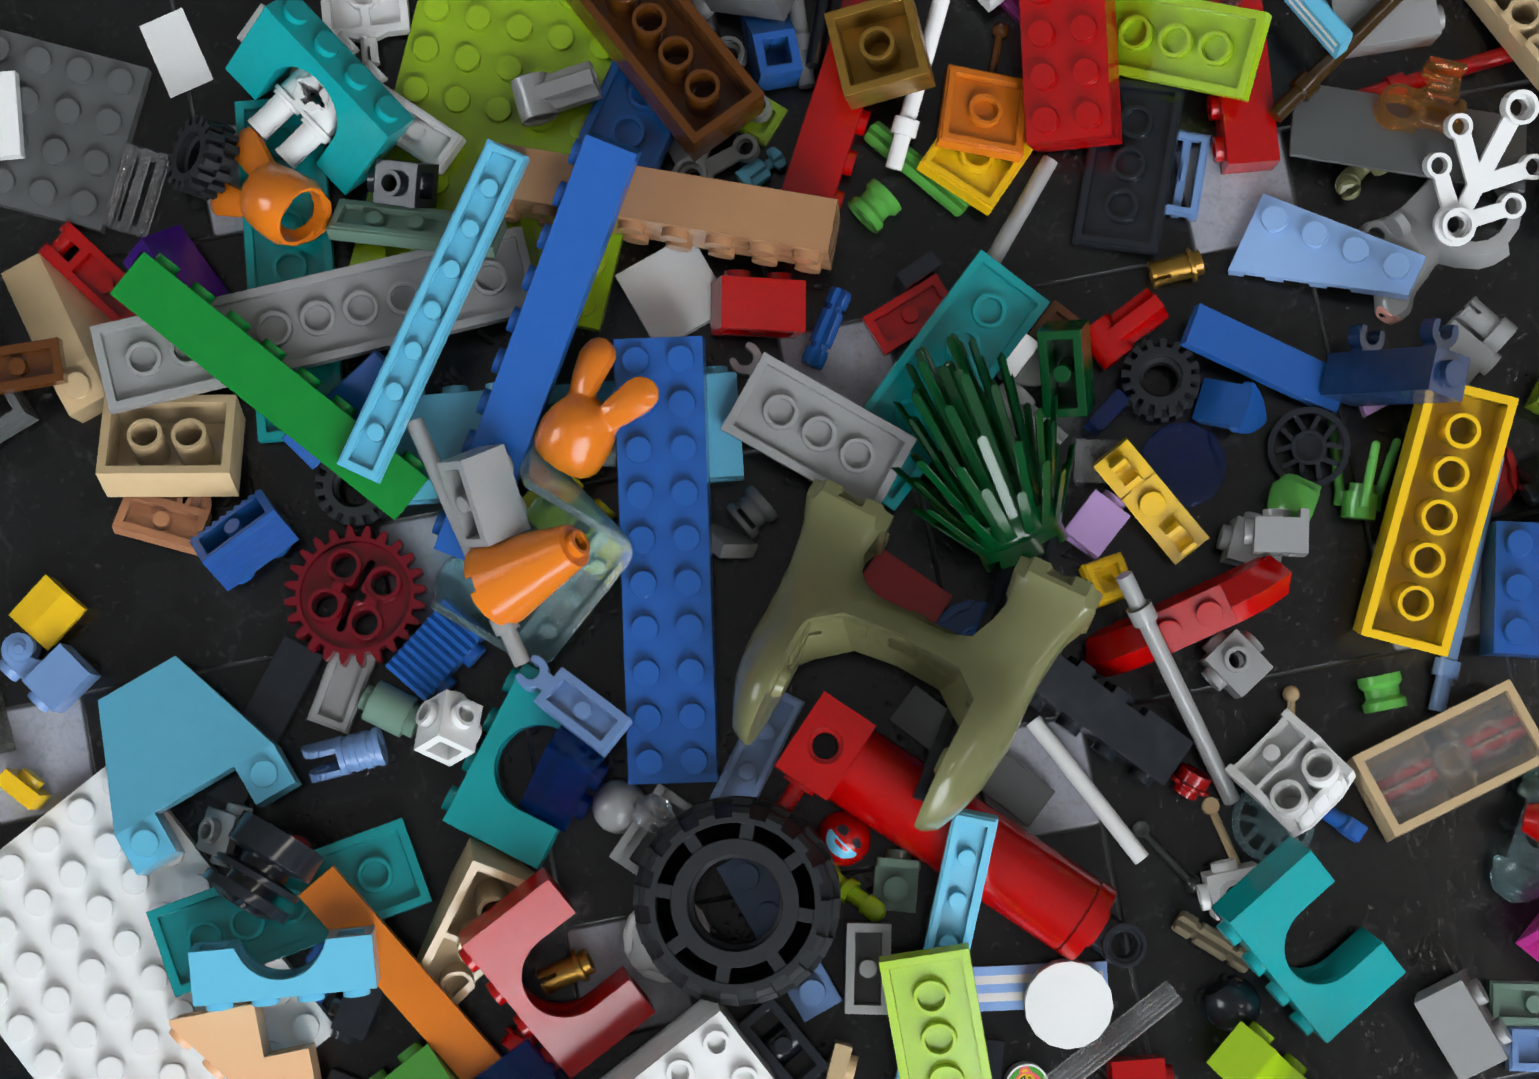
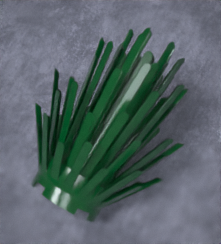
[890,333,1076,573]

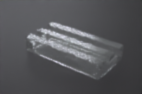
[102,143,170,237]

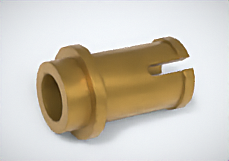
[1147,247,1205,289]
[536,948,596,996]

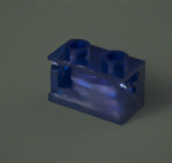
[518,725,609,833]

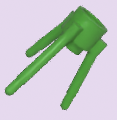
[1327,420,1401,521]

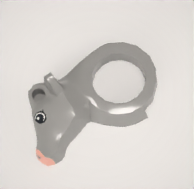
[1358,178,1521,325]

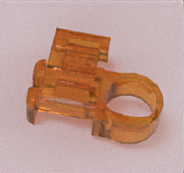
[1373,56,1468,142]

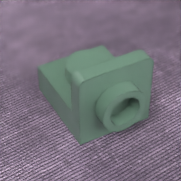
[872,848,921,913]

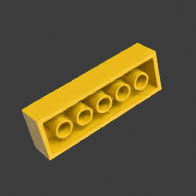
[1352,385,1519,657]

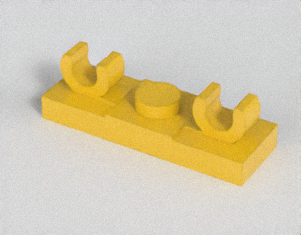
[1092,437,1209,565]

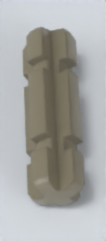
[1172,910,1249,973]

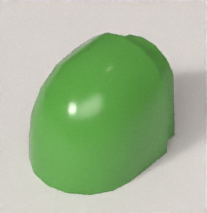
[1267,474,1322,519]

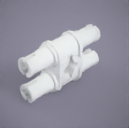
[247,31,388,169]

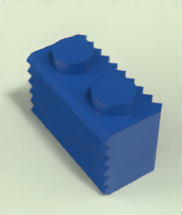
[190,490,300,591]
[385,600,487,701]

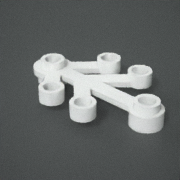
[1422,89,1539,246]

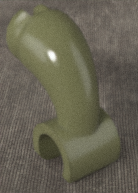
[1335,166,1387,201]

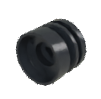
[202,810,325,925]

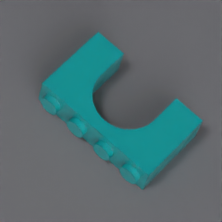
[225,0,415,195]
[441,663,585,869]
[1211,836,1406,1043]

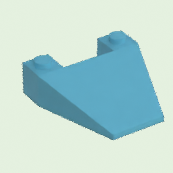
[98,656,302,876]

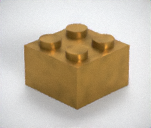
[824,0,936,110]

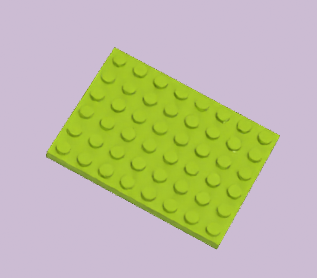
[349,0,623,333]

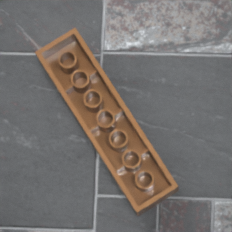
[497,142,841,274]

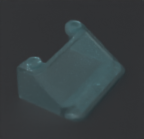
[431,446,633,666]

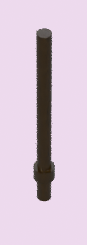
[1268,0,1403,123]

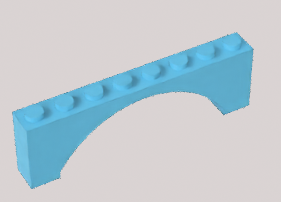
[395,366,744,505]

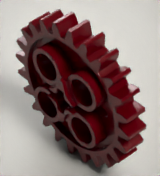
[284,525,428,668]

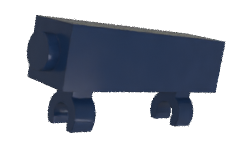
[1320,318,1471,407]

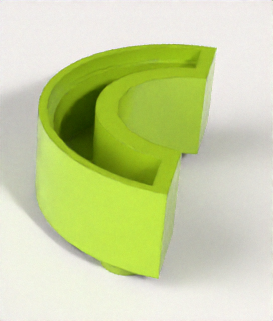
[1206,1021,1308,1079]

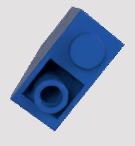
[739,15,803,91]

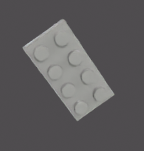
[720,352,917,504]

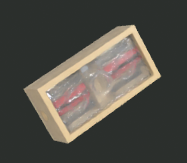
[1346,679,1539,842]

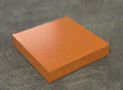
[936,64,1026,163]

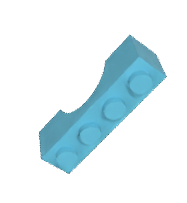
[188,925,381,1012]

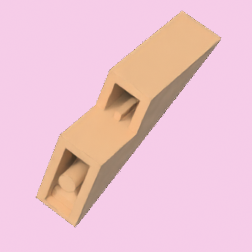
[169,1001,322,1079]

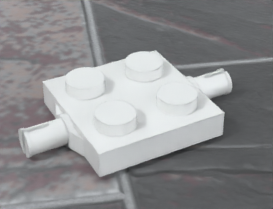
[321,0,411,67]

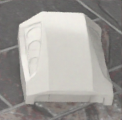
[1225,708,1356,838]

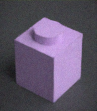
[1065,489,1130,561]

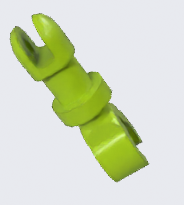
[835,865,886,922]

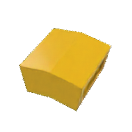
[9,574,89,650]

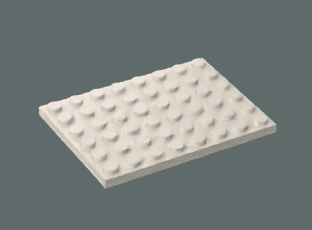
[0,766,334,1079]

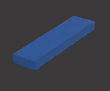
[1180,303,1340,414]

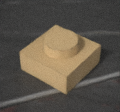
[824,1039,858,1079]

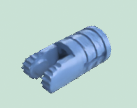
[301,727,388,783]

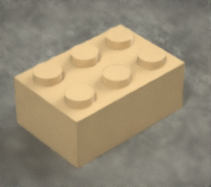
[95,394,246,497]

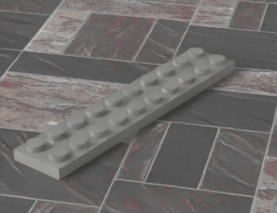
[89,226,531,415]

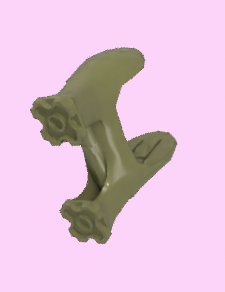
[732,479,1103,831]

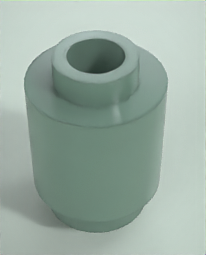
[358,680,422,738]

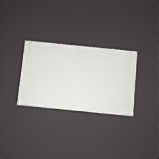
[139,8,214,98]

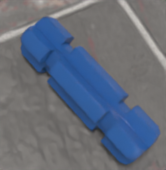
[802,286,851,370]

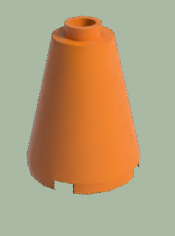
[463,524,590,625]

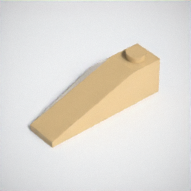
[1,253,112,423]
[417,837,535,1005]

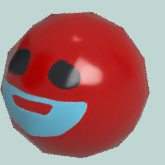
[816,811,871,866]

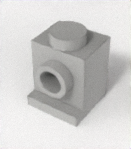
[1243,508,1310,557]

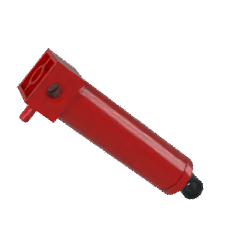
[774,691,1147,968]

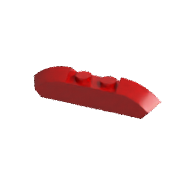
[1085,555,1292,677]

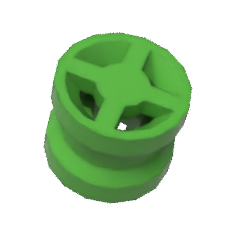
[847,178,902,234]
[1357,671,1408,714]

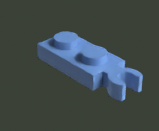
[515,655,633,758]

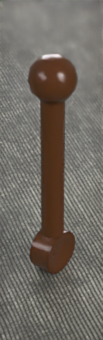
[988,22,1009,73]

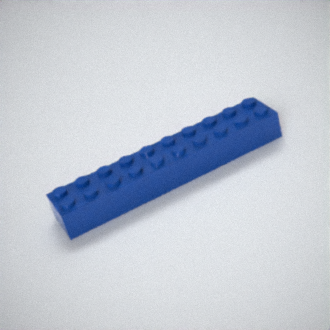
[613,336,720,785]

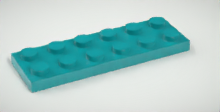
[862,250,1050,511]
[146,818,432,998]

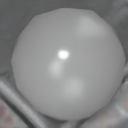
[591,778,646,834]

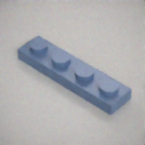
[717,858,844,1023]

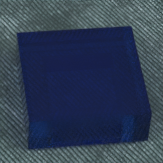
[1084,389,1129,436]

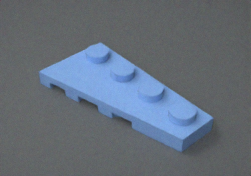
[1228,193,1426,300]

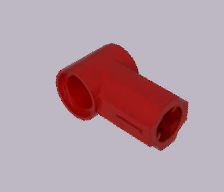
[1090,288,1170,371]

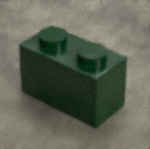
[1037,319,1096,418]

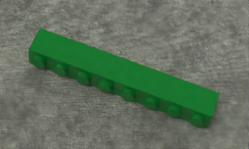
[109,252,429,520]

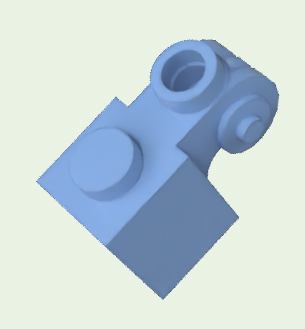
[0,632,101,713]

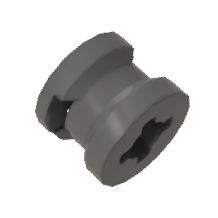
[724,484,778,539]

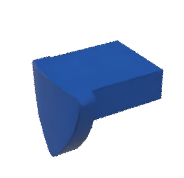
[1192,378,1267,434]

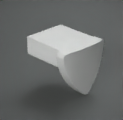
[997,333,1041,387]

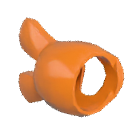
[210,126,332,246]
[533,337,659,479]

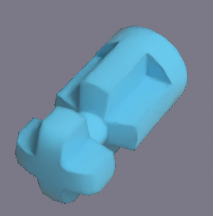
[735,147,787,186]

